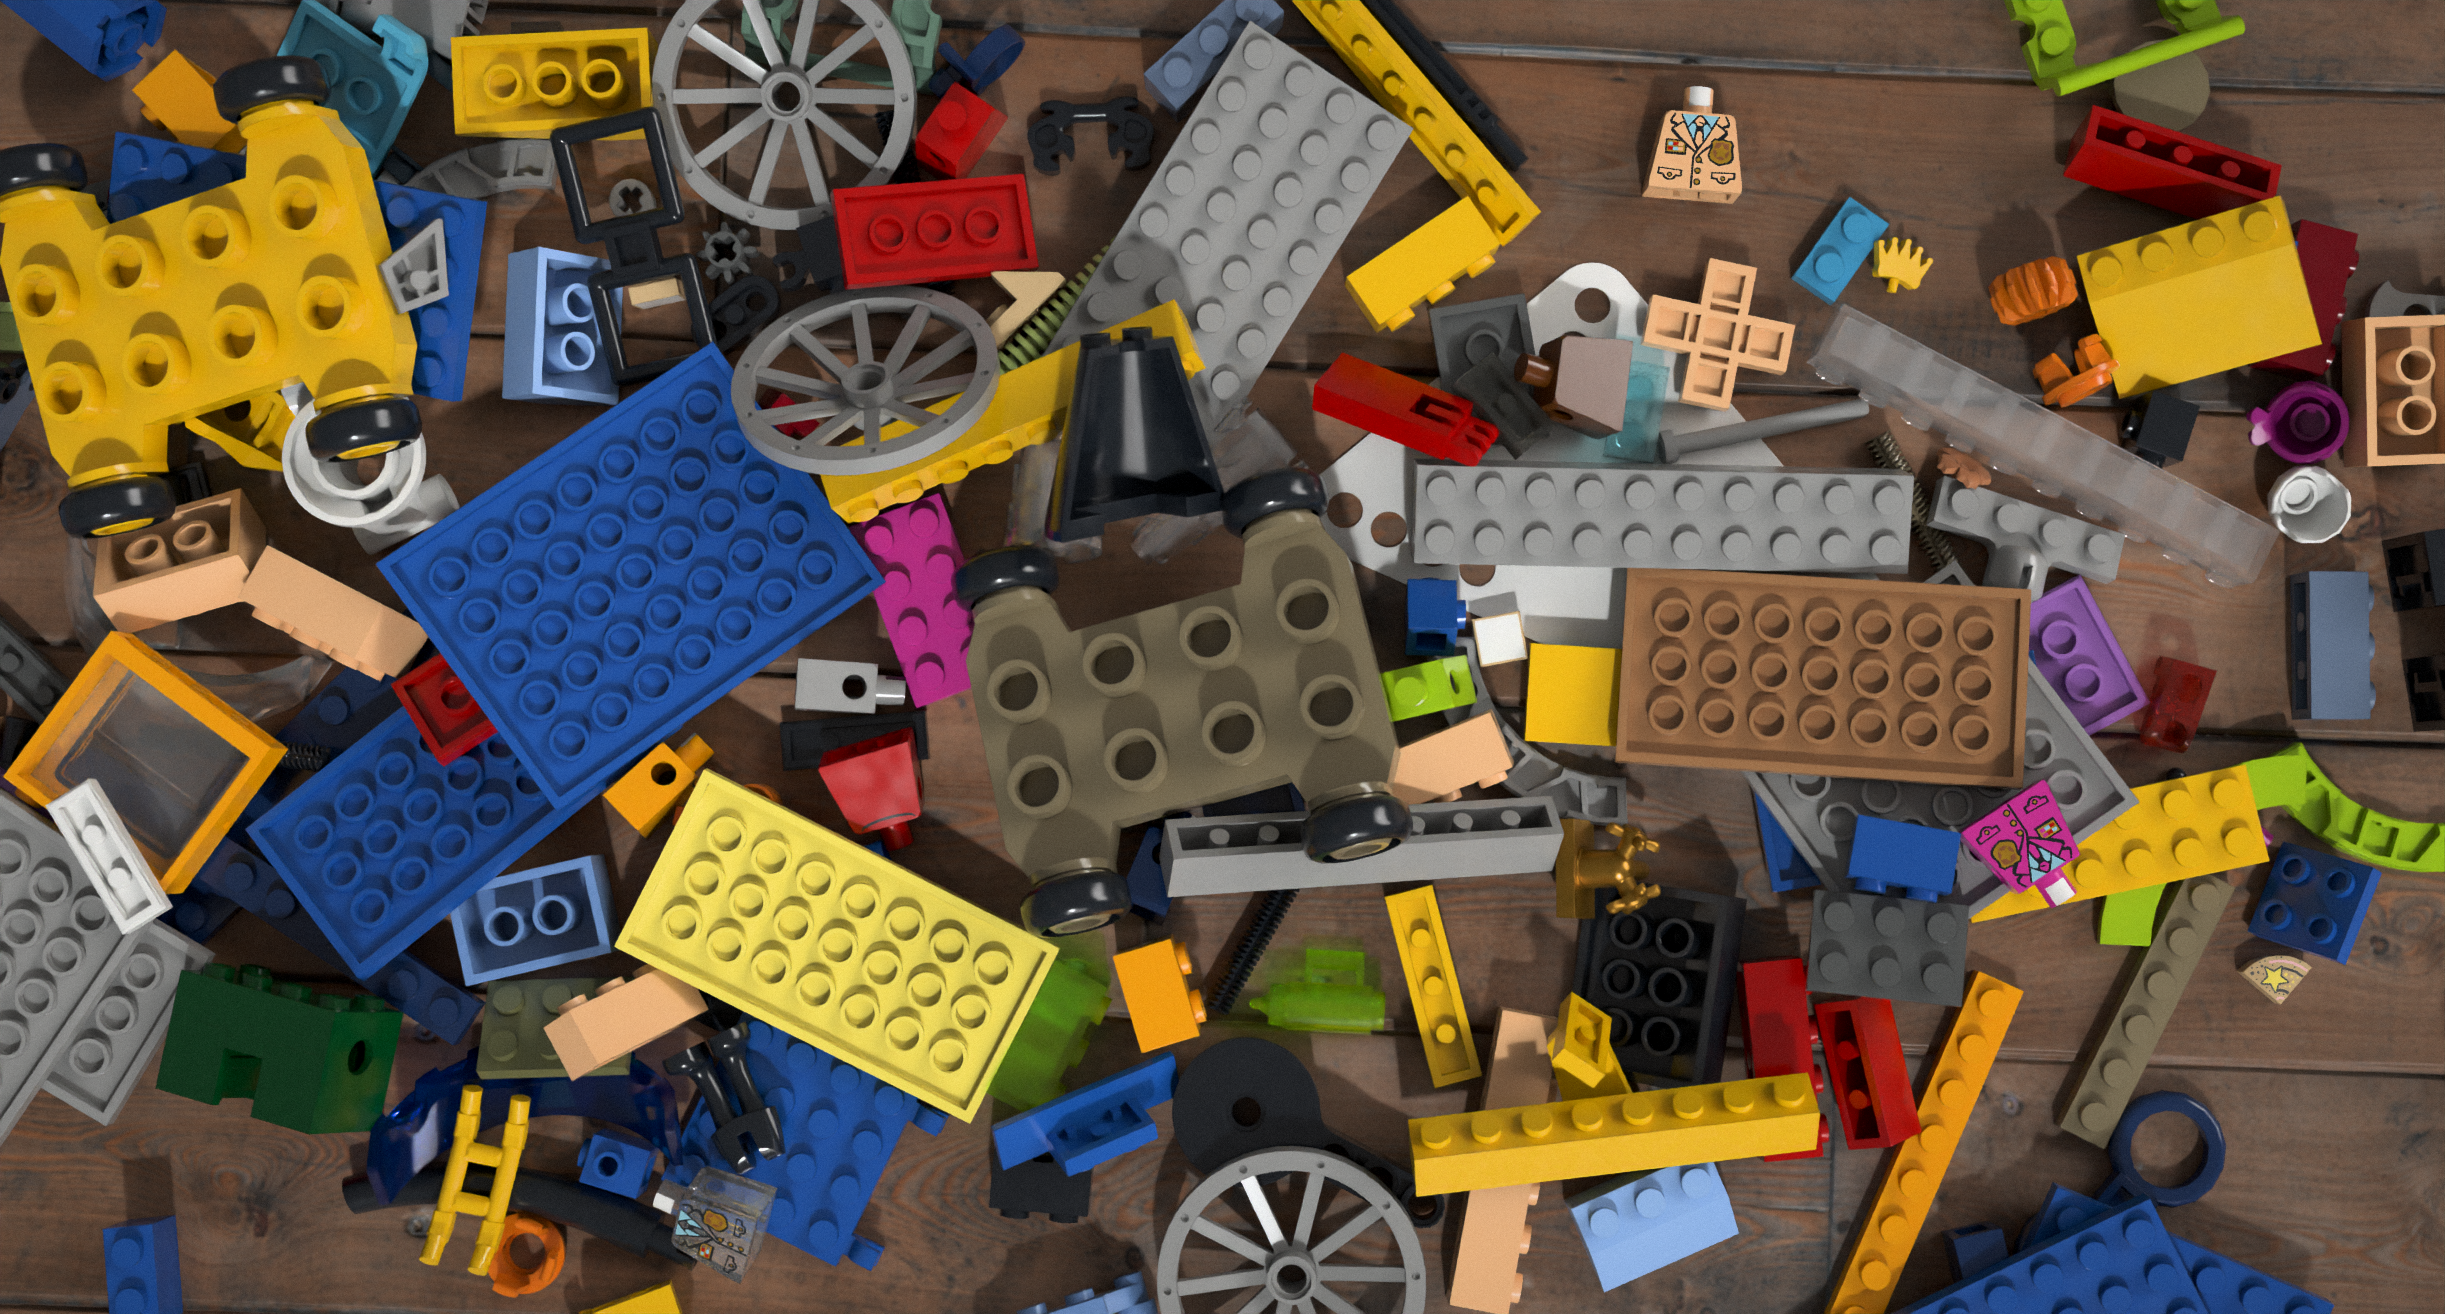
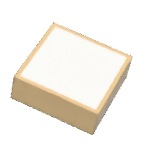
[628,276,686,310]
[1471,611,1529,667]

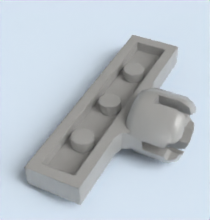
[1926,476,2125,603]

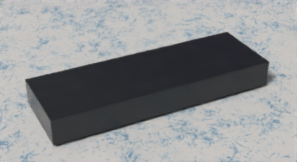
[780,711,930,771]

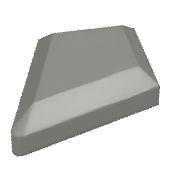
[378,218,449,314]

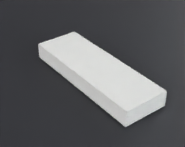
[45,779,173,935]

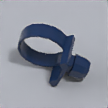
[928,24,1025,100]

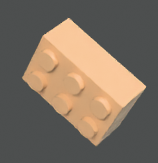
[2341,315,2445,468]
[93,488,266,633]
[238,545,428,682]

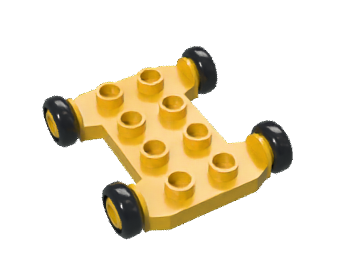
[0,55,422,539]

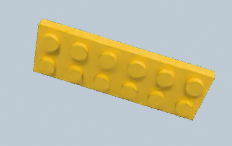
[1968,764,2269,923]

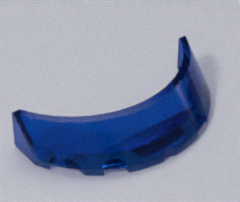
[367,1046,684,1205]

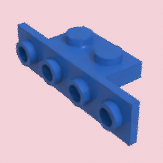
[990,1051,1179,1177]

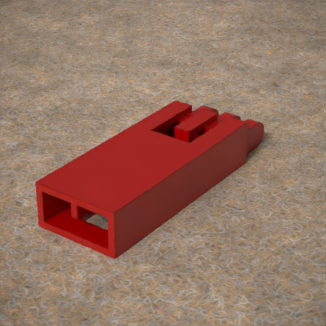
[1312,352,1499,467]

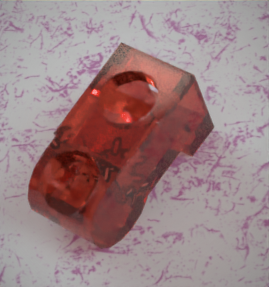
[2140,655,2217,754]

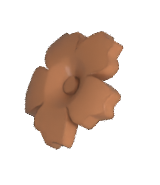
[1936,447,1991,489]

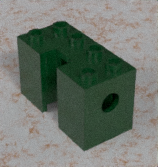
[155,962,404,1135]

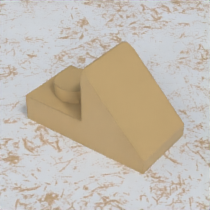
[986,271,1068,353]

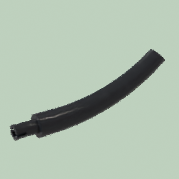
[342,1162,705,1271]

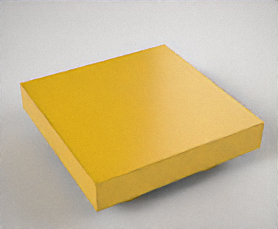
[1523,643,1622,746]

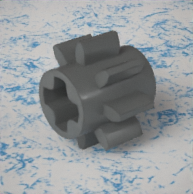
[696,222,760,286]

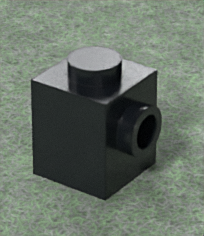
[2119,390,2200,471]

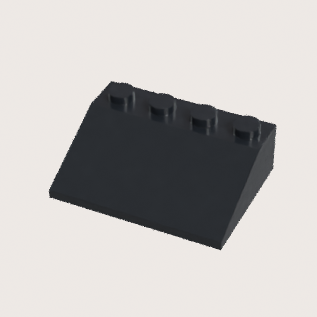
[1572,881,1747,1089]

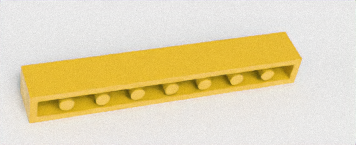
[820,299,1206,523]
[1408,1072,1820,1197]

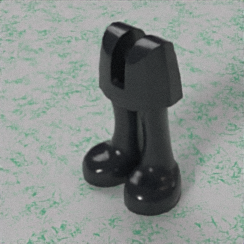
[662,1021,786,1175]

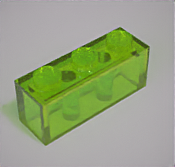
[986,957,1113,1112]

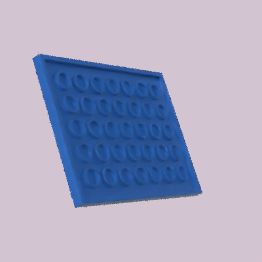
[376,342,886,812]

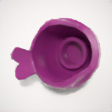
[2246,381,2350,464]

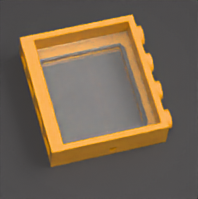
[3,631,288,895]

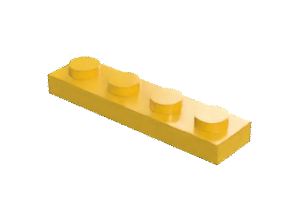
[1384,884,1482,1088]

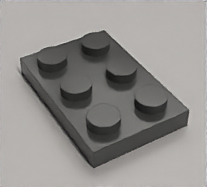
[1428,293,1550,448]
[1805,890,1969,1007]

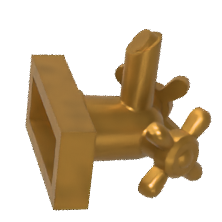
[1556,819,1661,919]

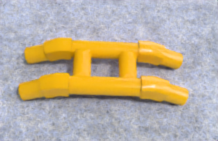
[419,1084,531,1276]

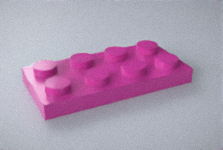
[849,493,975,709]

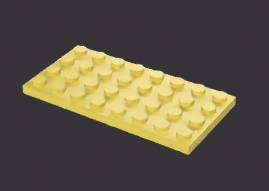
[614,768,1060,1124]

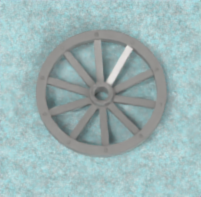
[652,0,917,230]
[731,285,1000,476]
[1157,1146,1426,1314]

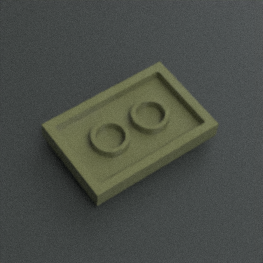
[476,977,635,1079]

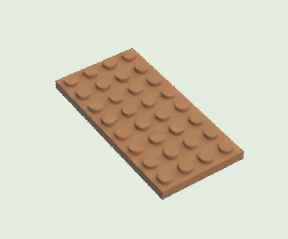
[1615,568,2031,790]

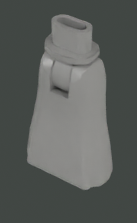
[316,0,489,63]

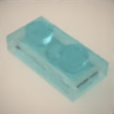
[1603,360,1670,464]

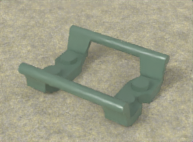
[741,0,942,96]

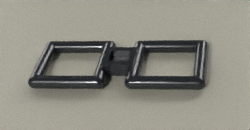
[550,106,719,387]

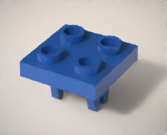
[2248,841,2382,965]

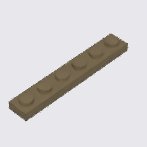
[2054,874,2235,1150]

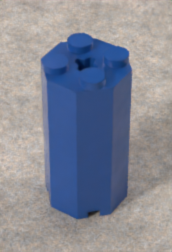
[0,0,167,82]

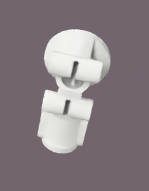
[280,382,460,555]

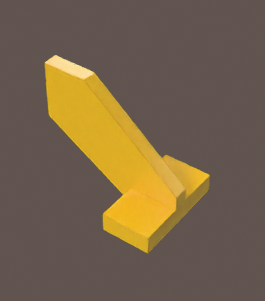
[1547,992,1632,1175]

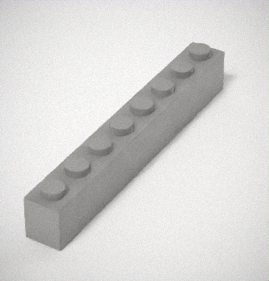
[1159,796,1564,897]

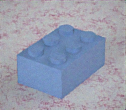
[450,854,621,986]

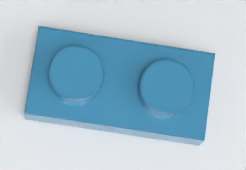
[1791,197,1889,305]

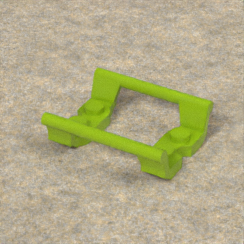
[2004,0,2245,97]

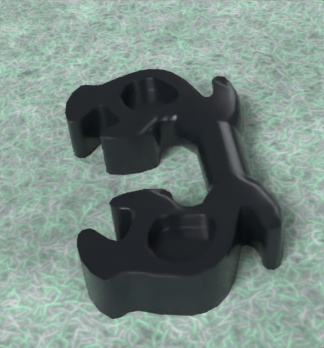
[1027,96,1154,176]

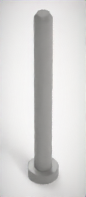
[1656,399,1869,464]

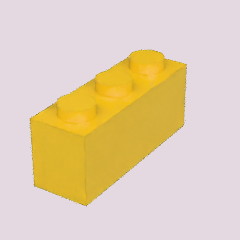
[1345,196,1500,333]

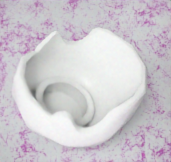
[2267,464,2351,543]

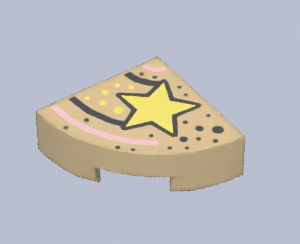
[2237,955,2312,1005]

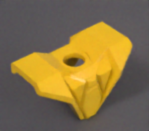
[174,390,296,472]

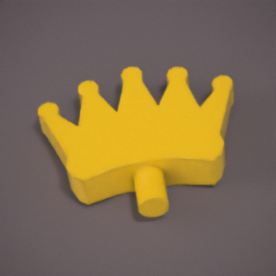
[1872,237,1933,293]

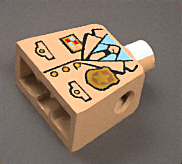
[1642,86,1742,204]

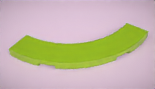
[2264,742,2445,872]
[2097,755,2307,946]

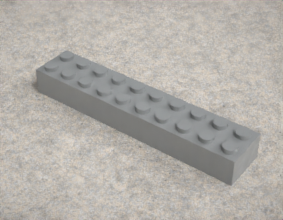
[1411,458,1914,574]

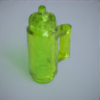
[1249,949,1385,1035]

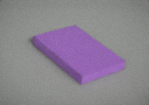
[2029,575,2150,736]

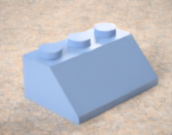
[502,247,623,406]
[1564,1162,1739,1292]

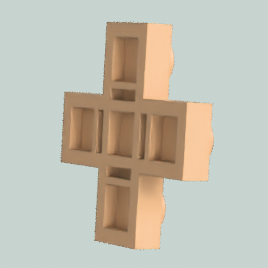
[1640,258,1795,412]

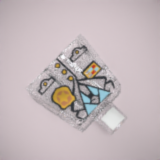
[653,1166,778,1284]

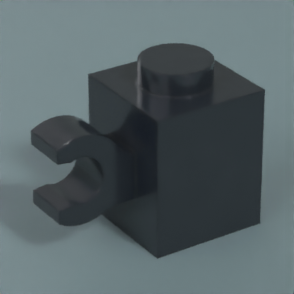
[772,216,850,294]

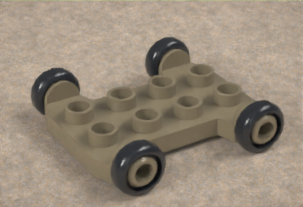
[951,467,1413,938]

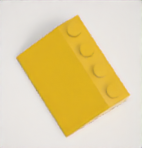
[2077,196,2322,399]

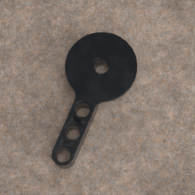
[1172,1037,1445,1228]

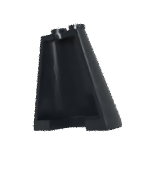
[1044,326,1225,543]

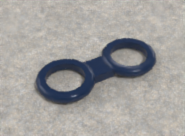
[2013,1090,2226,1255]

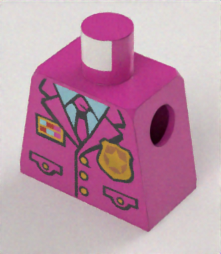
[1958,779,2080,908]

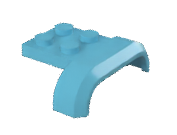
[277,0,428,179]

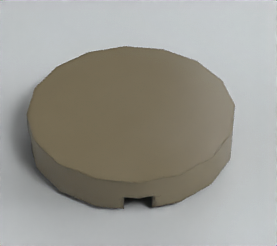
[2108,39,2210,132]

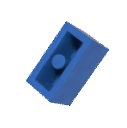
[1844,814,1961,903]
[103,1215,183,1314]

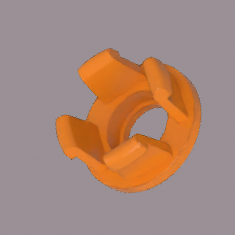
[2033,334,2120,408]
[488,1212,566,1298]

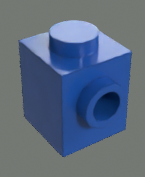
[1404,577,1466,656]
[577,1128,661,1199]

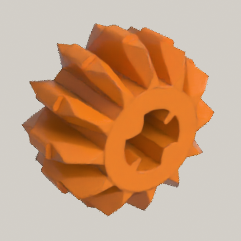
[1988,256,2078,326]

